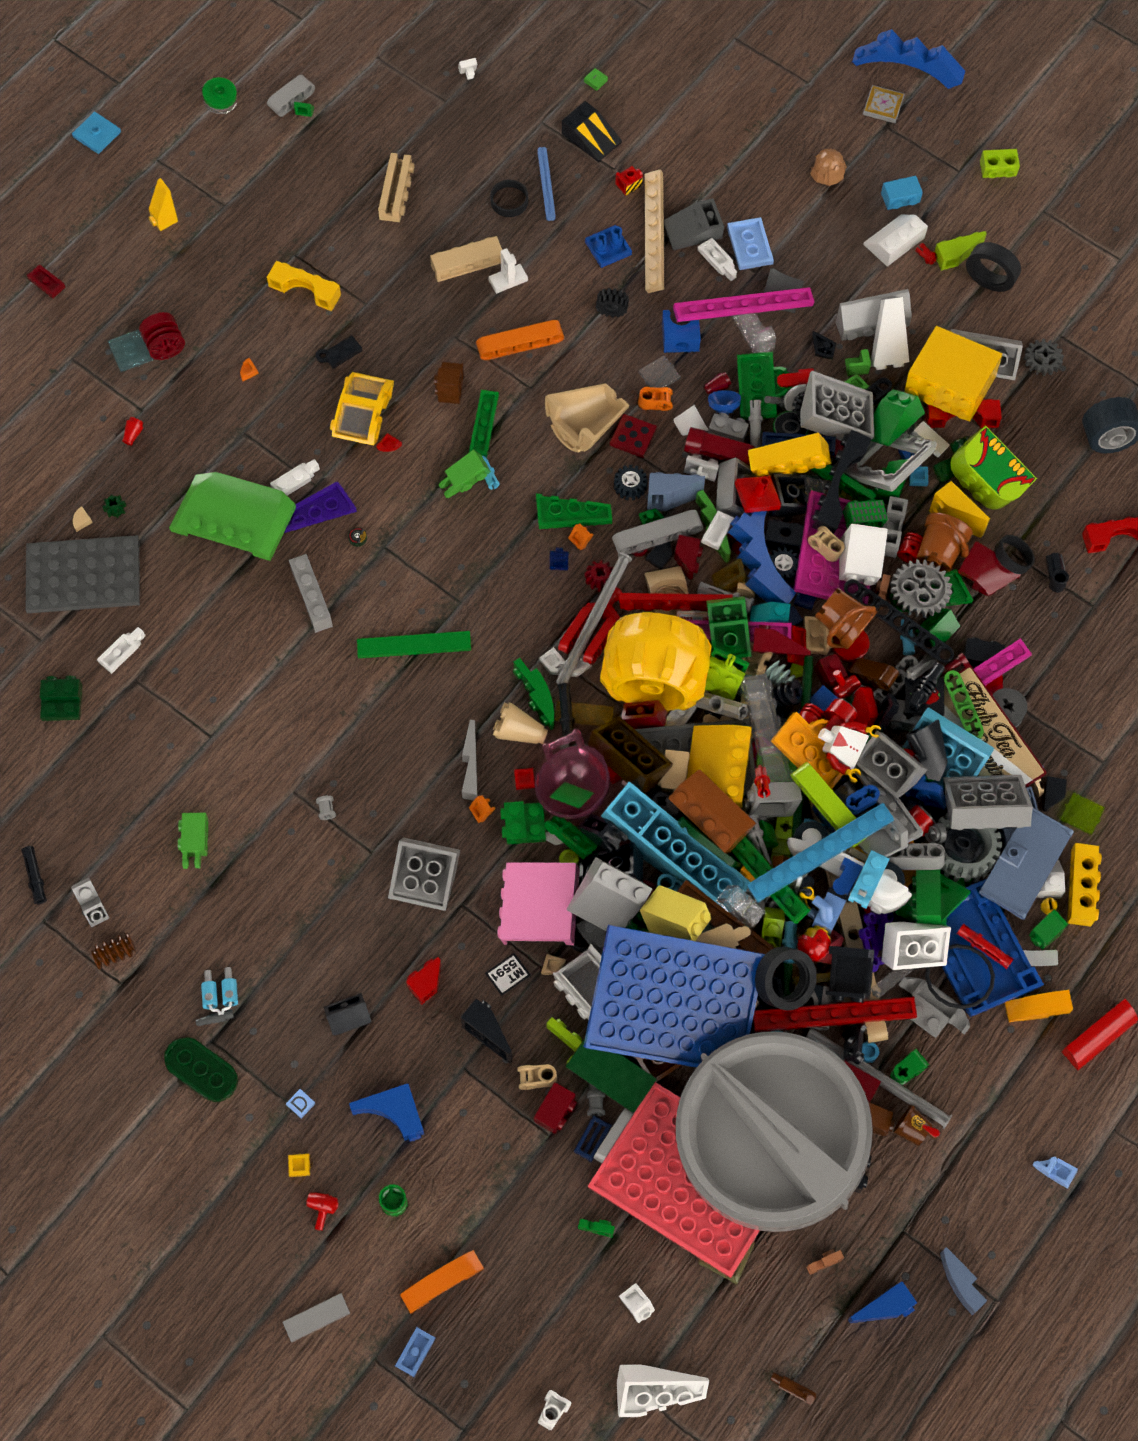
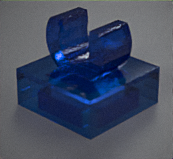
[549,547,569,570]

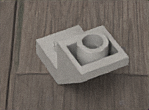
[71,878,109,927]

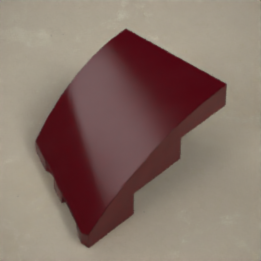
[958,541,1021,597]

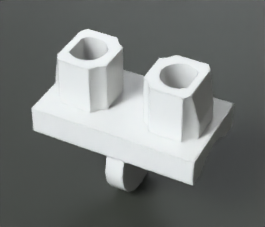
[684,454,719,482]

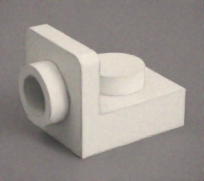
[619,1283,655,1323]

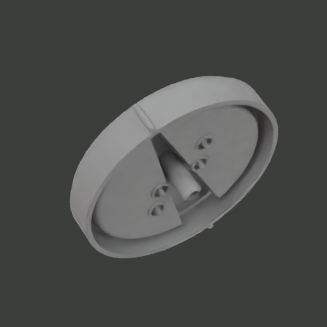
[676,1032,872,1232]

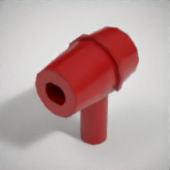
[832,670,861,699]
[306,1192,338,1231]

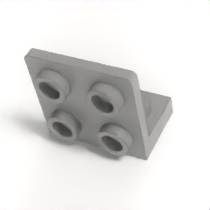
[858,811,908,857]

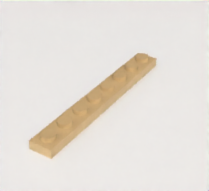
[645,169,664,293]

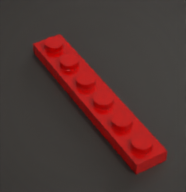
[619,593,733,612]

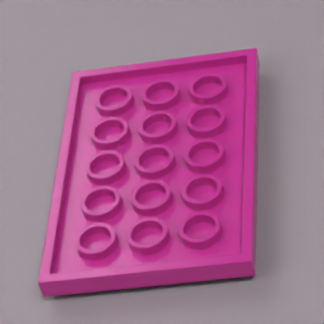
[794,490,870,604]

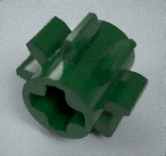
[102,494,127,518]

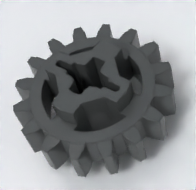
[1024,339,1064,376]

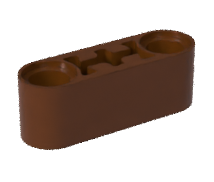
[846,658,899,690]

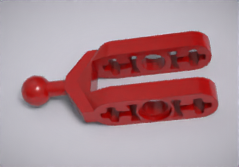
[558,587,623,665]

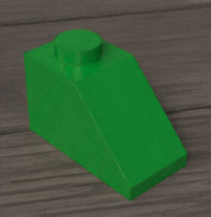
[1029,909,1068,950]

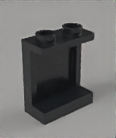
[826,946,874,1003]

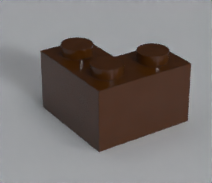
[434,362,464,404]

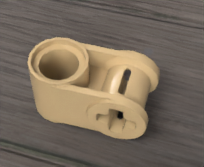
[808,526,845,562]
[517,1064,557,1090]

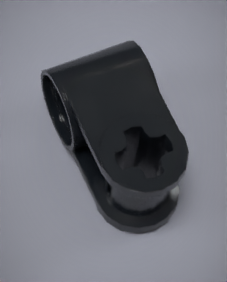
[650,792,685,821]

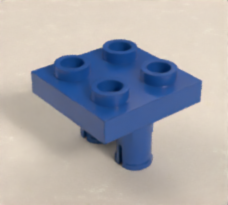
[585,225,632,268]

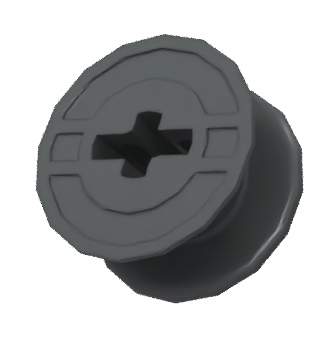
[992,688,1028,728]

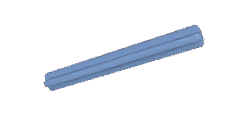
[538,147,556,221]

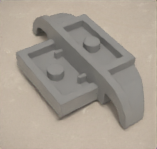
[899,977,971,1038]

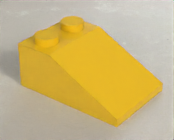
[929,481,990,538]

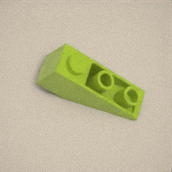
[934,231,987,271]

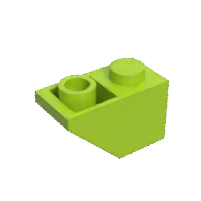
[761,907,785,948]

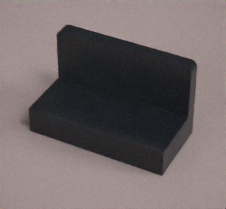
[323,993,371,1036]

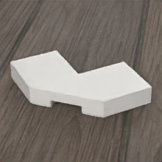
[539,648,592,677]

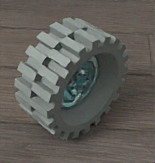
[936,814,1002,882]

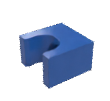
[662,310,701,353]

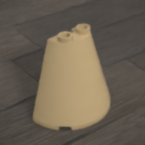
[545,383,629,453]

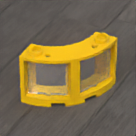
[330,372,394,446]

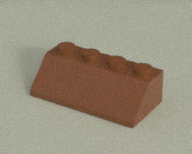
[668,769,757,853]

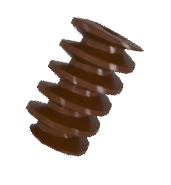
[91,932,137,970]

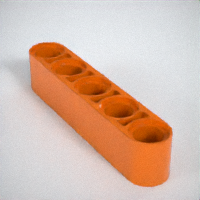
[476,320,564,360]

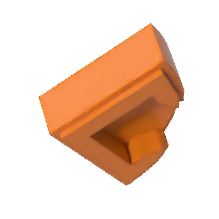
[240,358,259,381]

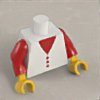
[818,722,881,782]

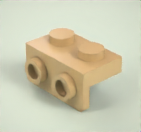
[803,616,833,655]
[742,642,773,682]

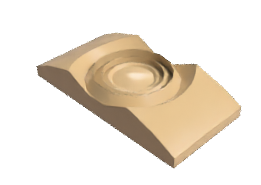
[644,566,694,616]

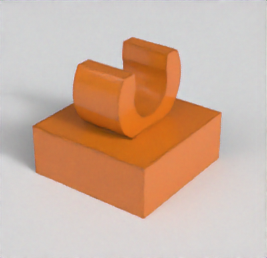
[568,523,594,550]
[469,795,495,823]

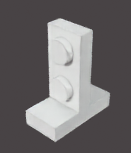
[489,248,528,294]

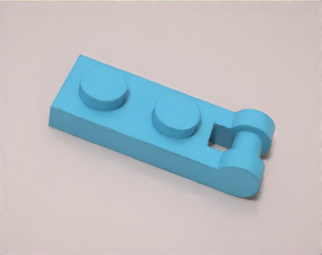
[848,850,890,909]

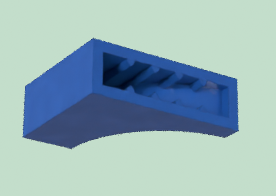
[349,1083,424,1142]

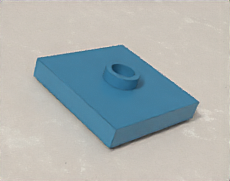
[72,111,121,154]

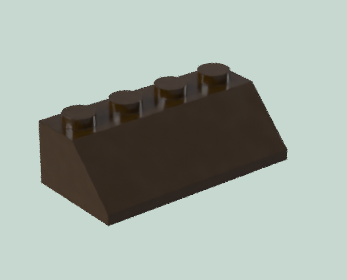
[587,716,673,793]

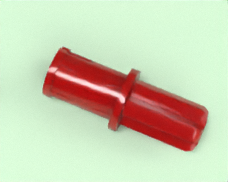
[754,765,770,798]

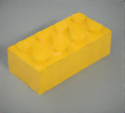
[748,432,831,477]

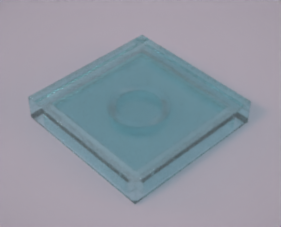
[108,330,154,372]

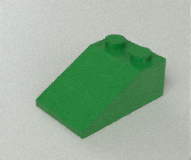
[871,389,925,446]

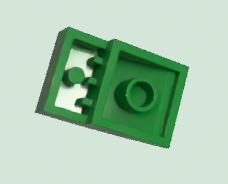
[707,596,752,658]

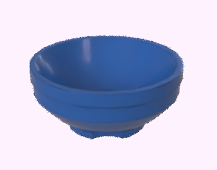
[708,390,741,414]

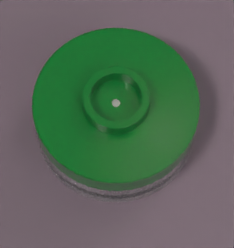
[202,77,237,114]

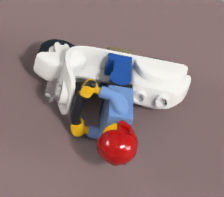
[787,821,912,962]

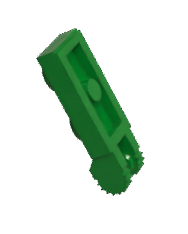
[544,815,597,860]

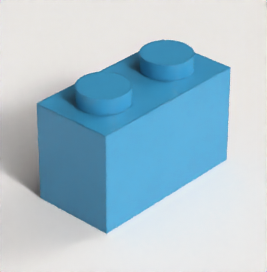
[881,176,923,210]

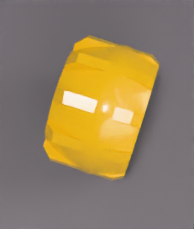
[600,612,712,713]

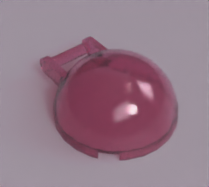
[535,729,611,819]

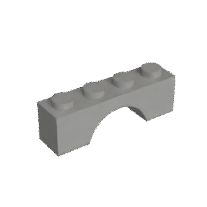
[289,554,333,633]

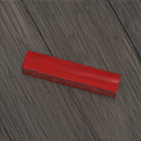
[1062,999,1138,1071]

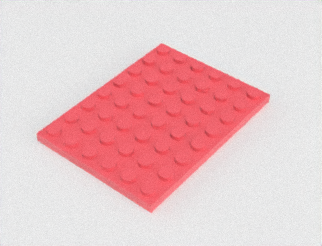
[588,1082,760,1278]

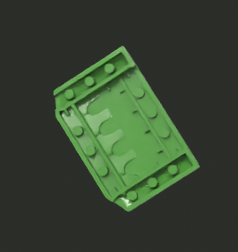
[169,472,296,561]

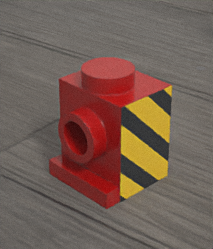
[615,166,643,196]

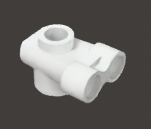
[538,1390,572,1430]

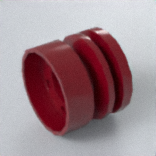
[139,312,185,360]

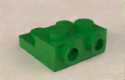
[500,801,546,845]

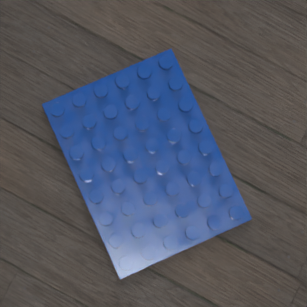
[583,925,765,1067]

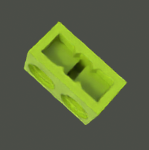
[980,149,1020,178]

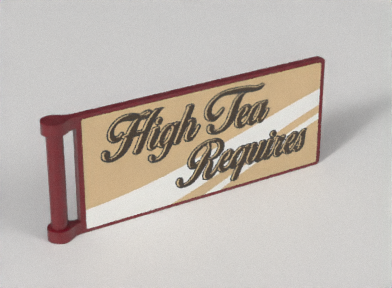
[940,653,1047,788]

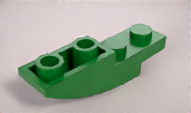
[513,658,554,730]

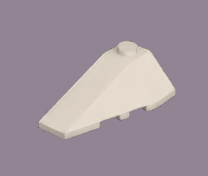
[617,1365,709,1417]

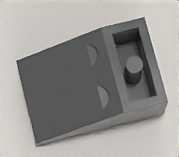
[664,198,724,250]

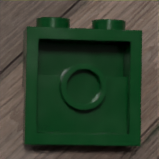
[40,675,82,721]

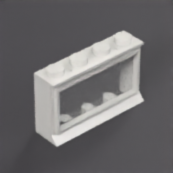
[553,944,602,1020]

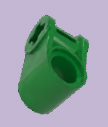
[890,1049,930,1085]

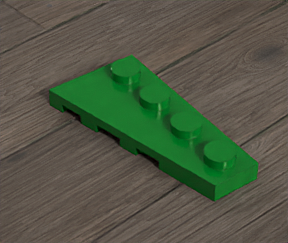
[536,493,612,529]
[889,569,973,612]

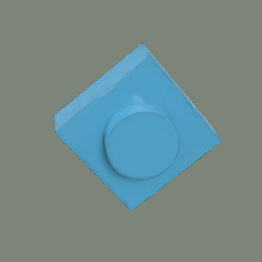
[909,467,929,486]

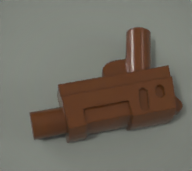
[770,1372,816,1405]

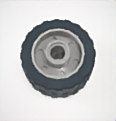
[1082,397,1138,454]

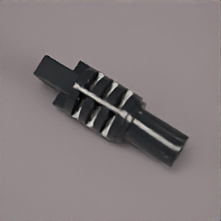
[909,662,945,711]

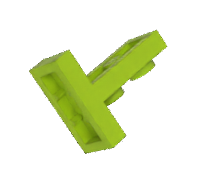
[547,1017,582,1063]

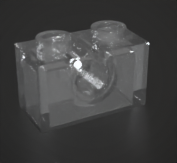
[716,885,765,927]

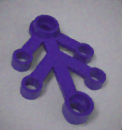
[859,912,894,973]

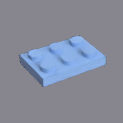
[727,217,774,270]

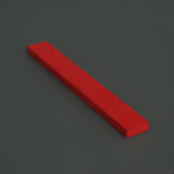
[753,997,917,1032]

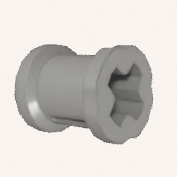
[316,795,336,820]

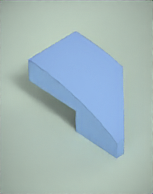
[1033,1156,1078,1189]

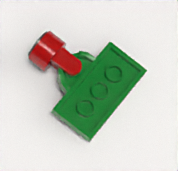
[737,352,816,420]

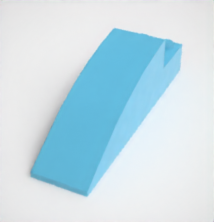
[601,782,750,912]

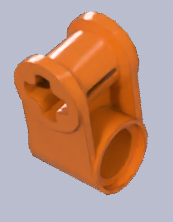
[638,387,673,411]

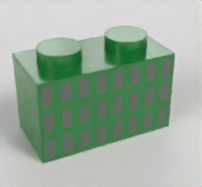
[843,499,888,529]

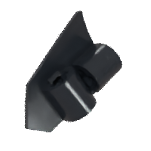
[905,719,948,781]

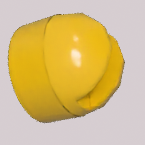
[1040,898,1058,915]

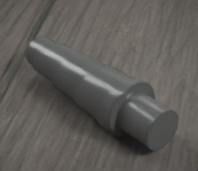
[196,1010,234,1026]

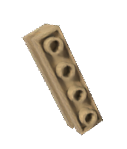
[378,153,414,222]
[430,236,502,282]

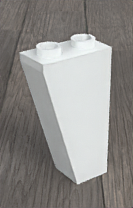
[870,297,909,370]

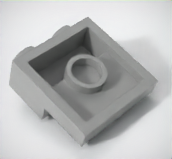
[708,413,749,442]

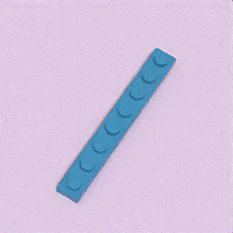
[747,803,894,903]

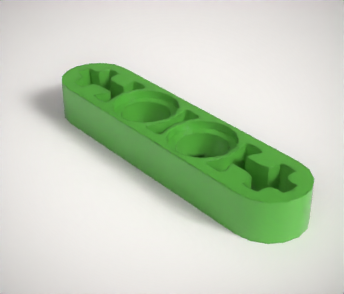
[944,670,984,739]

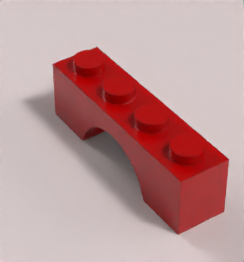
[925,399,1002,428]
[1082,517,1138,553]

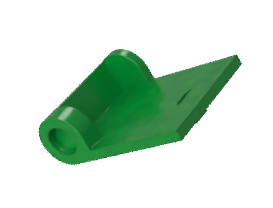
[896,874,971,926]

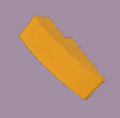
[1005,990,1073,1022]

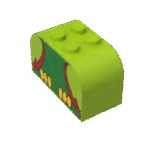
[951,426,1037,510]

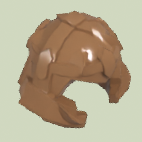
[810,148,847,186]

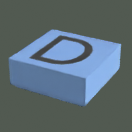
[286,1089,315,1119]

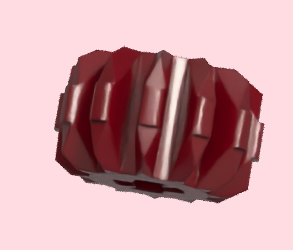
[584,559,614,592]

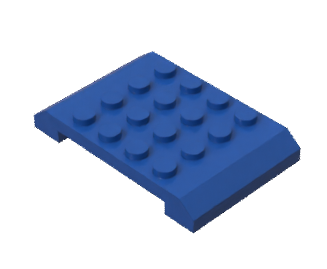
[942,879,1044,1017]

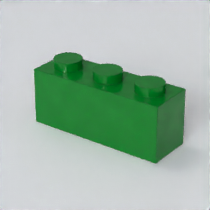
[912,869,942,925]

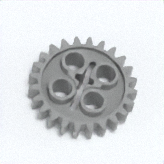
[890,559,952,618]

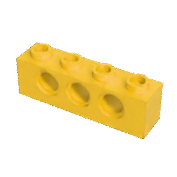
[1067,843,1102,927]

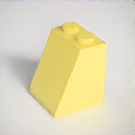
[640,886,711,941]

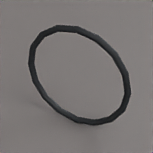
[925,944,995,1009]

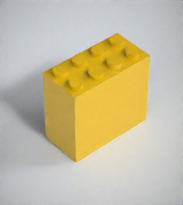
[904,326,1003,422]

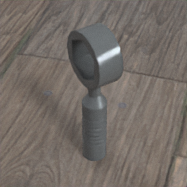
[764,395,786,410]

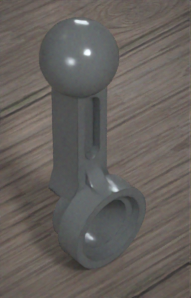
[921,823,947,843]

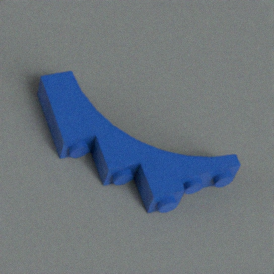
[852,29,965,89]
[728,511,796,604]

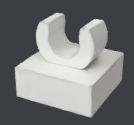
[458,58,477,80]

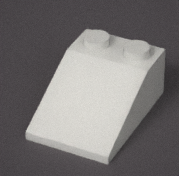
[881,922,951,970]

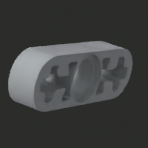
[594,1108,634,1163]

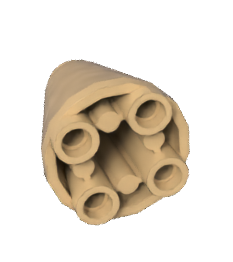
[493,702,548,744]

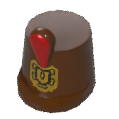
[893,1105,940,1146]

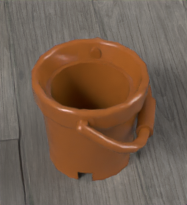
[917,512,973,573]
[815,588,878,649]

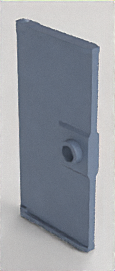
[979,808,1074,920]

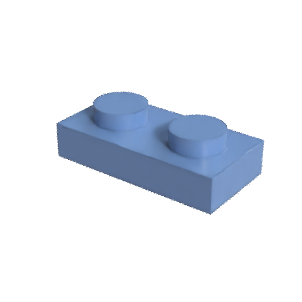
[395,1327,436,1377]

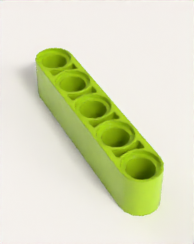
[791,762,869,848]

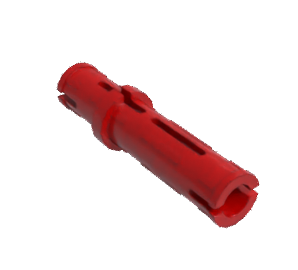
[956,924,1014,969]

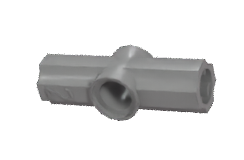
[695,692,749,721]

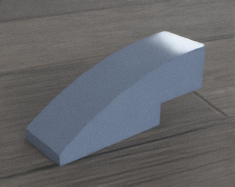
[940,1247,987,1315]

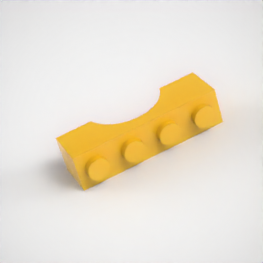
[267,261,341,311]

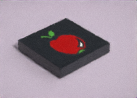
[904,677,945,716]

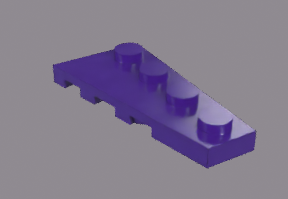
[284,481,357,533]

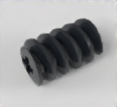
[758,680,802,709]

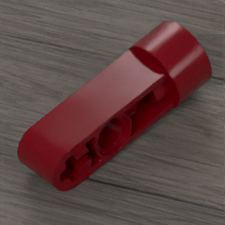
[684,427,756,466]

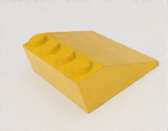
[687,725,752,808]

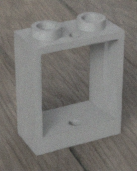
[742,782,802,817]

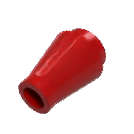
[122,417,144,446]

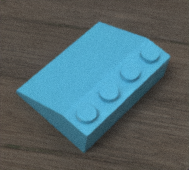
[903,707,995,790]

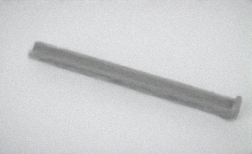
[556,552,632,687]
[806,1029,953,1129]

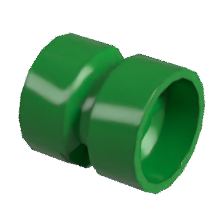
[379,1184,408,1217]

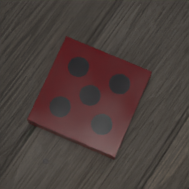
[610,414,657,458]

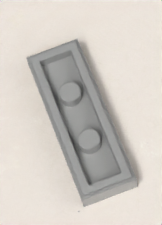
[283,1293,350,1342]

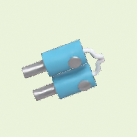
[201,967,238,1015]

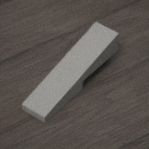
[462,720,478,801]

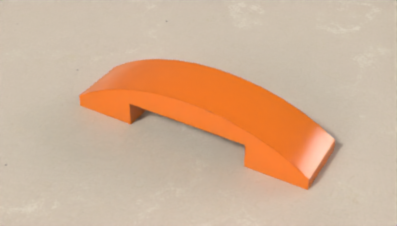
[400,1250,484,1314]

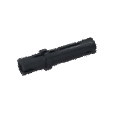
[558,683,575,741]
[21,846,47,905]

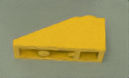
[149,178,178,231]

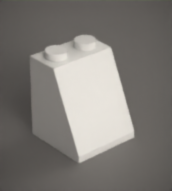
[839,524,888,586]

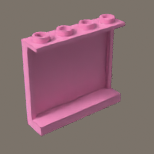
[497,863,580,945]

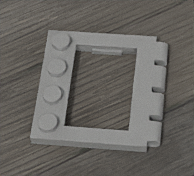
[844,433,937,492]

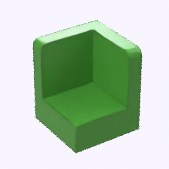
[845,349,871,376]

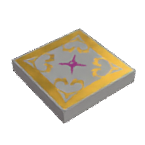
[863,85,905,123]

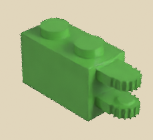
[439,450,491,498]
[178,813,209,869]

